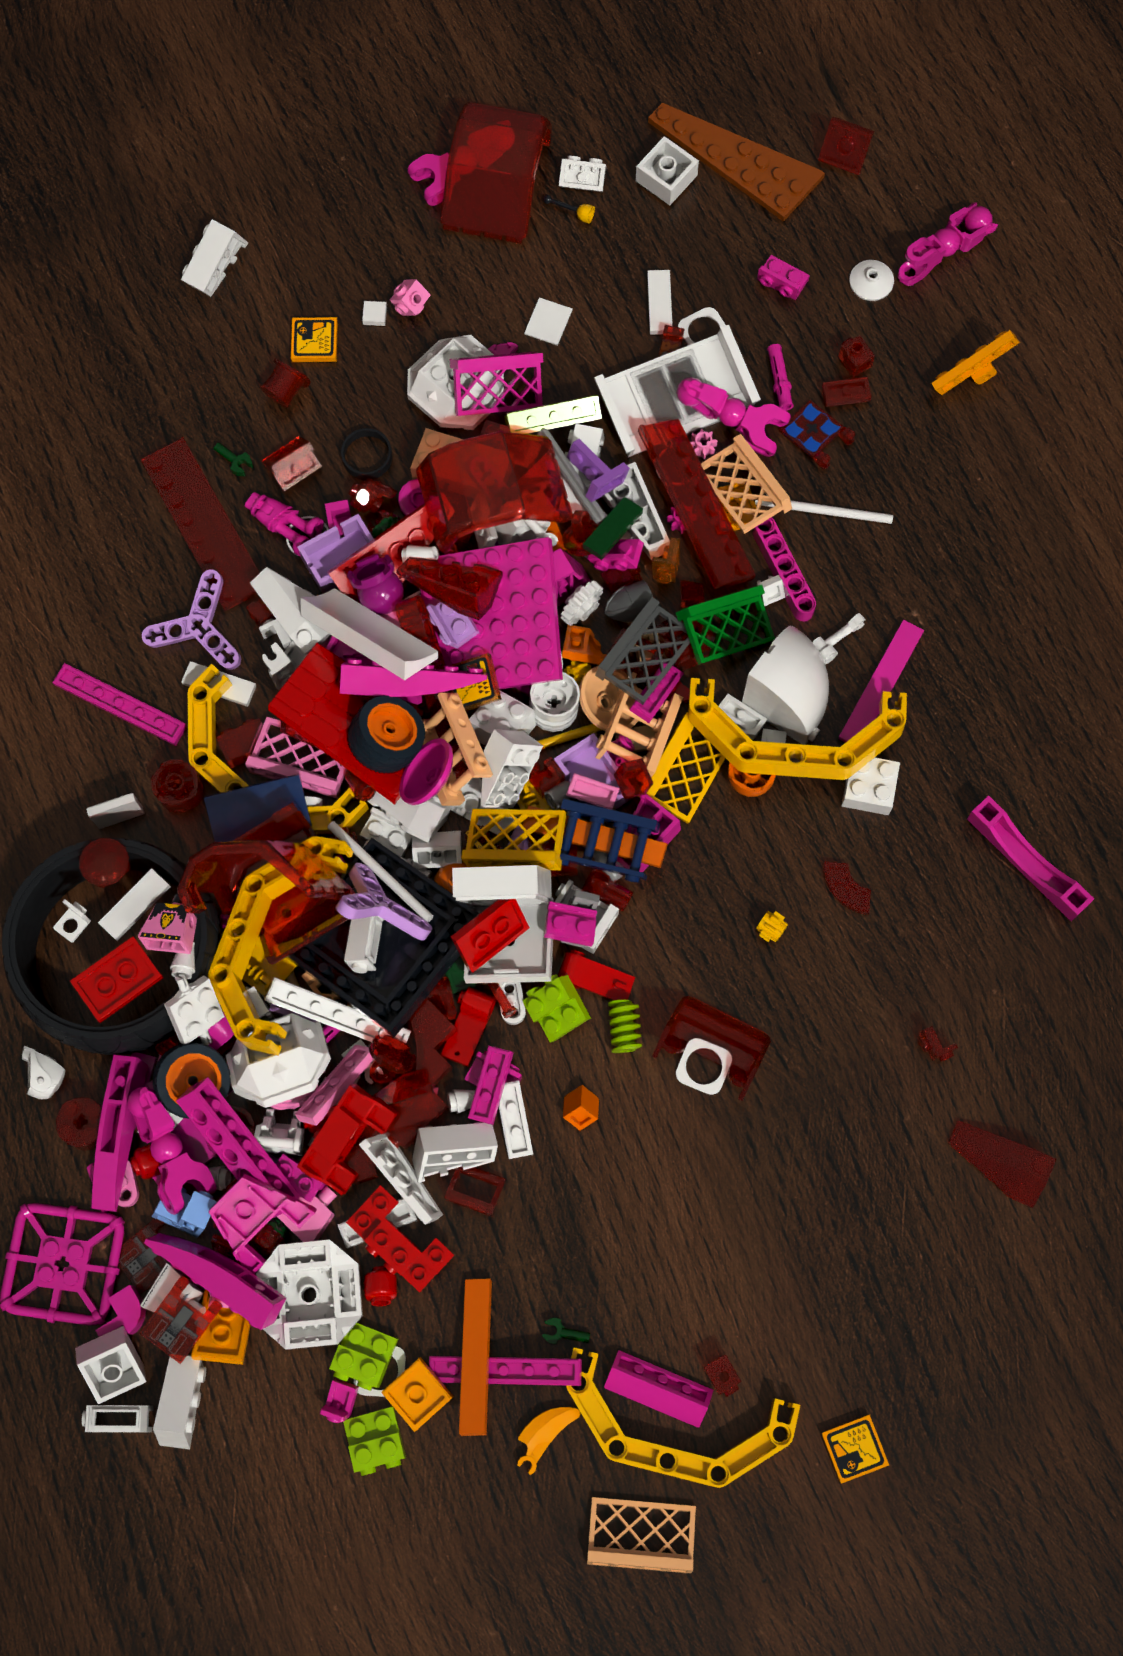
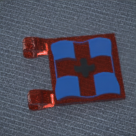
[779,400,855,469]

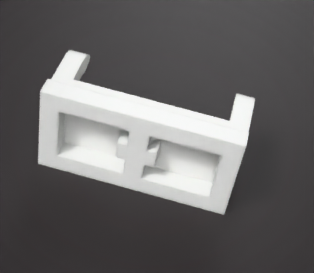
[262,642,295,691]

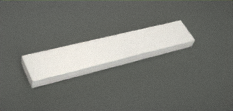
[264,977,411,1054]

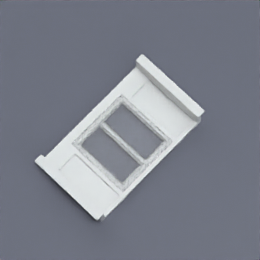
[594,325,761,457]

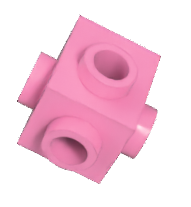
[390,279,430,316]

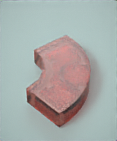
[823,861,871,915]

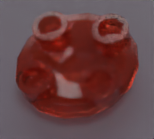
[79,838,130,888]

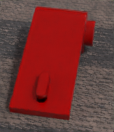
[558,950,635,1001]
[441,987,497,1067]

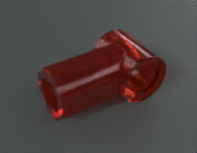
[581,869,633,911]

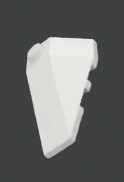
[353,779,452,843]

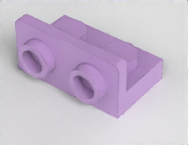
[426,592,480,649]

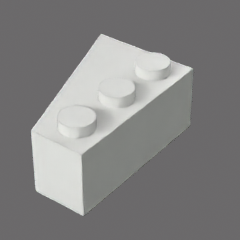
[181,219,248,297]
[153,1354,206,1449]

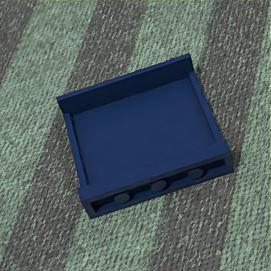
[204,773,319,885]

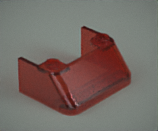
[652,996,771,1101]

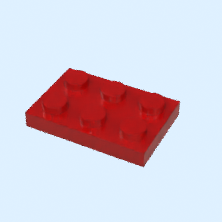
[451,899,529,973]
[70,936,163,1023]

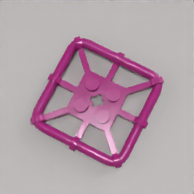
[0,1203,125,1326]

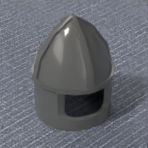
[604,580,653,622]

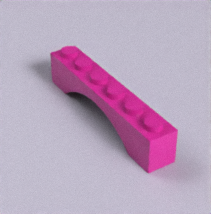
[967,796,1094,921]

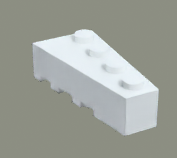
[553,424,605,523]

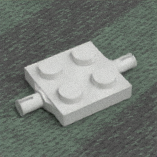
[164,974,224,1045]

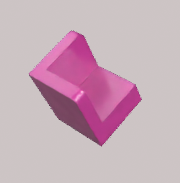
[325,500,351,537]

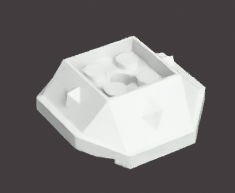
[407,335,504,430]
[225,1013,331,1108]
[256,1239,363,1350]

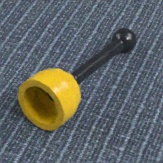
[543,195,595,224]

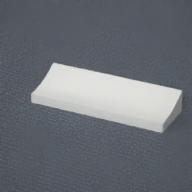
[300,588,438,680]

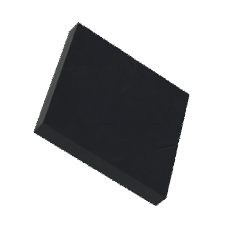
[279,838,480,1038]

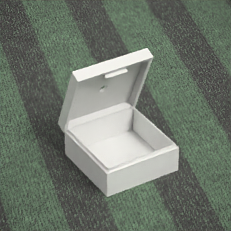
[452,865,554,984]

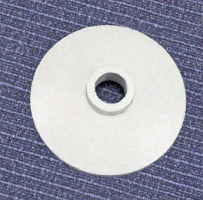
[849,260,894,301]

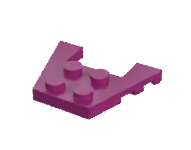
[208,1174,317,1274]

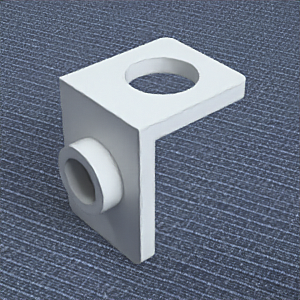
[53,899,91,943]

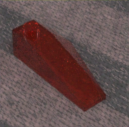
[396,557,503,620]
[948,1121,1056,1208]

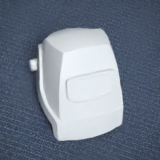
[22,1046,65,1099]

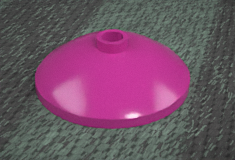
[399,738,453,805]

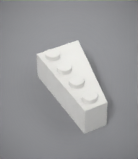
[602,462,672,560]

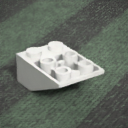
[481,729,543,808]

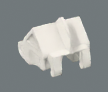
[254,1108,305,1156]

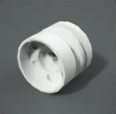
[529,672,580,732]

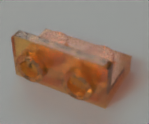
[652,537,680,584]

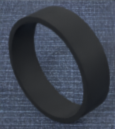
[341,428,392,480]

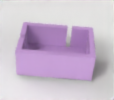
[297,514,373,594]
[554,733,634,809]

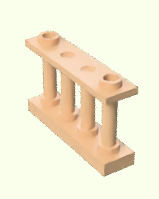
[595,672,683,783]
[422,693,493,806]

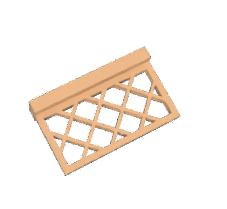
[696,434,792,534]
[587,1497,696,1574]

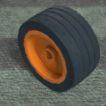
[347,695,425,773]
[153,1042,231,1119]

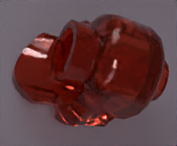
[348,479,398,514]

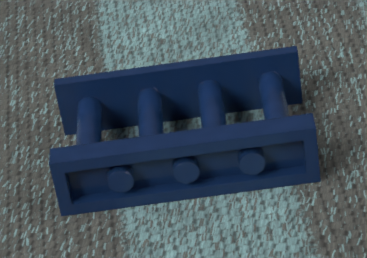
[560,799,660,883]

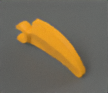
[517,1407,580,1475]

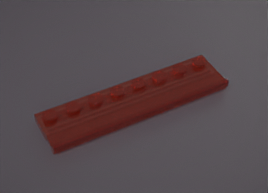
[638,419,756,589]
[140,437,259,611]

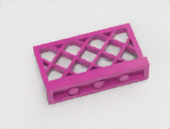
[449,352,543,416]

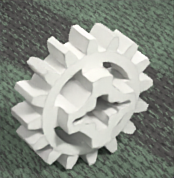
[560,580,604,626]

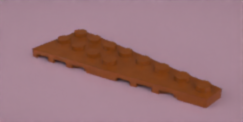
[648,103,825,222]

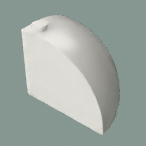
[742,625,829,745]

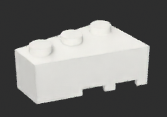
[412,1122,498,1183]

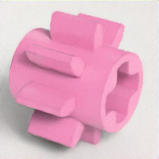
[689,429,718,460]

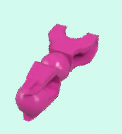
[408,122,515,206]
[897,202,998,286]
[676,377,791,457]
[127,1087,217,1215]

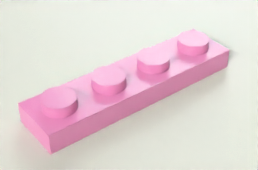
[295,1045,377,1126]

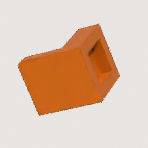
[563,1085,599,1131]

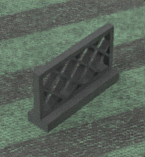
[595,597,690,705]

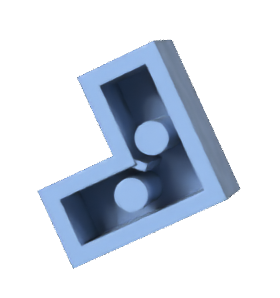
[152,1187,217,1238]

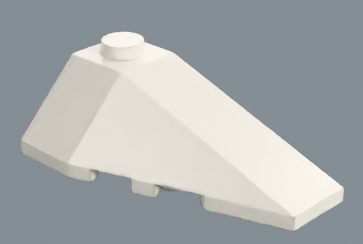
[250,567,332,654]

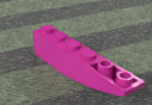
[340,659,488,697]
[91,1055,148,1212]
[144,1233,286,1330]

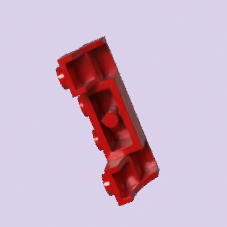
[297,1084,398,1195]
[346,1185,454,1293]

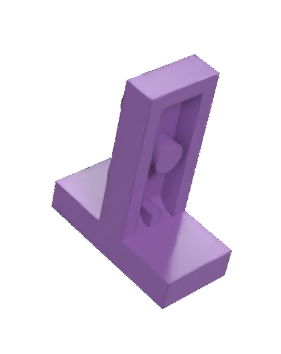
[567,439,630,503]

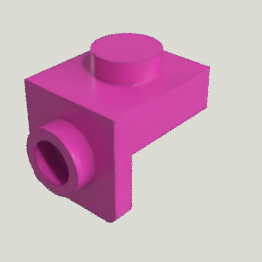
[320,1378,359,1423]

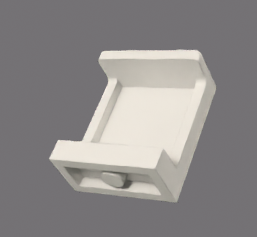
[555,879,619,954]

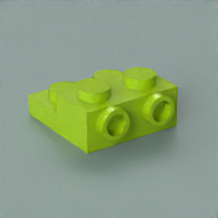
[523,974,591,1042]
[329,1323,399,1391]
[343,1407,406,1476]

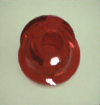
[260,358,311,408]

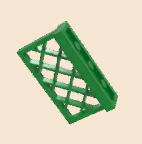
[676,585,775,665]

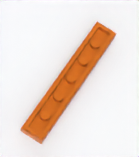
[522,805,668,868]
[459,1279,492,1436]

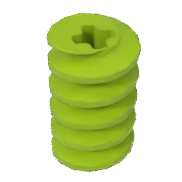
[608,1000,642,1053]

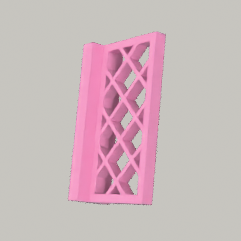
[245,717,347,799]

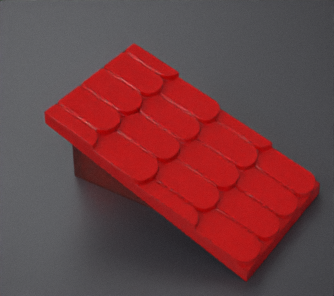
[268,643,440,805]

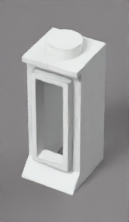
[344,916,384,973]
[82,1405,153,1432]

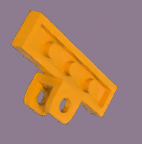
[932,330,1020,395]

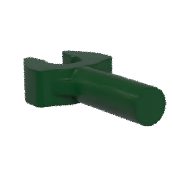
[214,442,253,477]
[542,1318,590,1345]

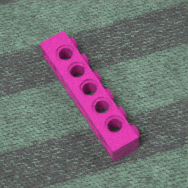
[176,1077,300,1218]

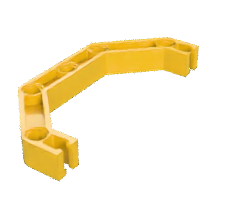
[188,664,369,835]
[688,678,907,780]
[208,836,353,1056]
[566,1348,800,1488]

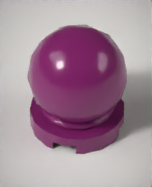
[347,554,404,615]

